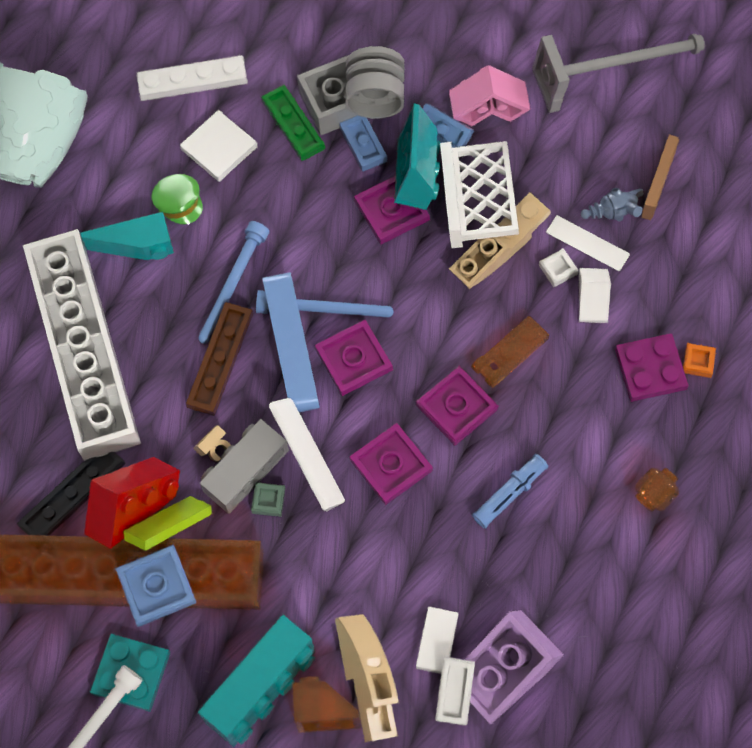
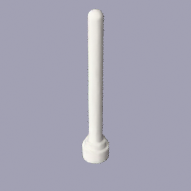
[68,665,143,748]

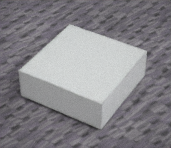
[539,248,579,287]

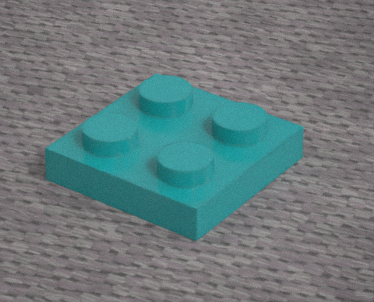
[90,634,171,712]

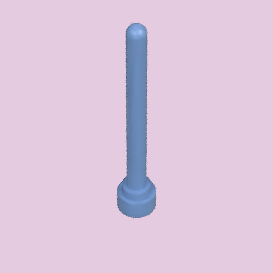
[198,221,270,344]
[256,290,394,317]

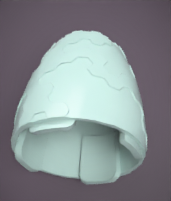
[0,62,88,188]

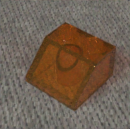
[293,677,361,733]

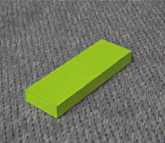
[124,496,212,551]

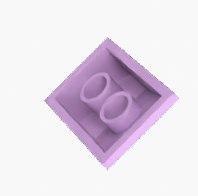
[465,610,564,724]

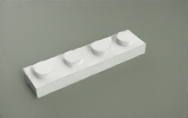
[137,55,247,101]

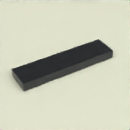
[17,451,126,546]

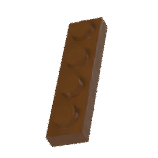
[186,302,253,416]

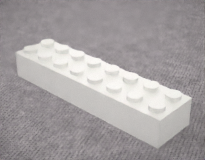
[23,229,141,461]

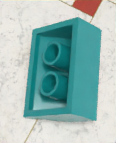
[394,103,441,210]

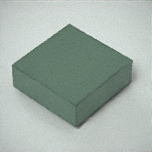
[251,482,286,517]

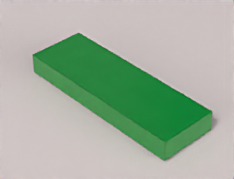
[261,84,325,161]

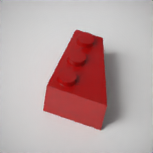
[84,457,180,549]

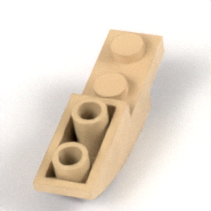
[449,192,551,289]
[335,614,399,742]

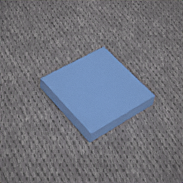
[116,545,197,627]

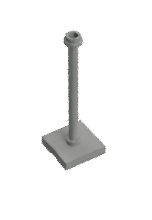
[532,34,705,113]

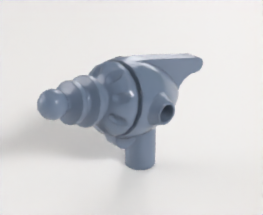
[581,188,643,221]

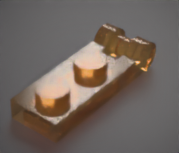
[471,316,549,388]

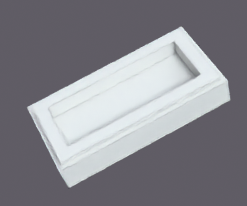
[416,607,459,674]
[435,657,475,726]

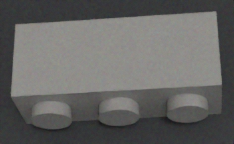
[200,419,289,514]

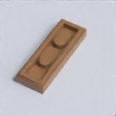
[641,135,679,220]

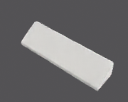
[269,398,345,512]

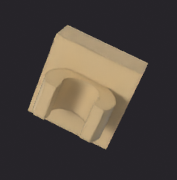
[193,425,231,462]

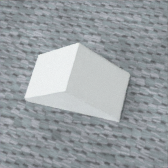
[579,268,611,323]

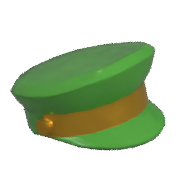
[151,174,203,224]

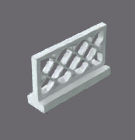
[440,141,519,248]

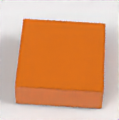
[683,343,716,378]

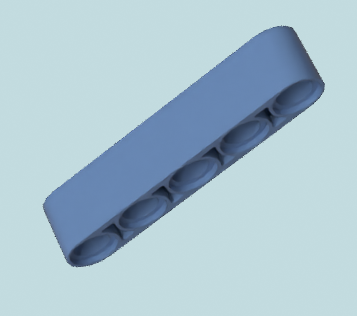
[262,272,320,412]

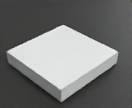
[180,110,258,182]

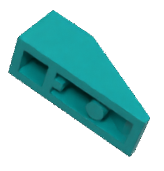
[81,212,174,260]

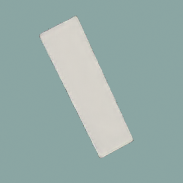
[546,216,630,271]

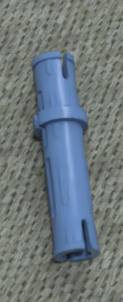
[472,454,549,529]

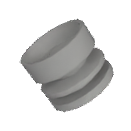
[346,46,404,119]

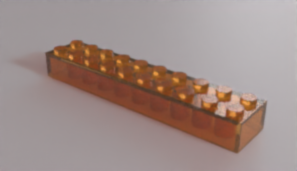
[0,535,264,610]

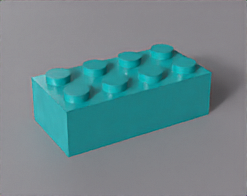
[198,615,315,748]

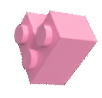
[449,65,530,126]

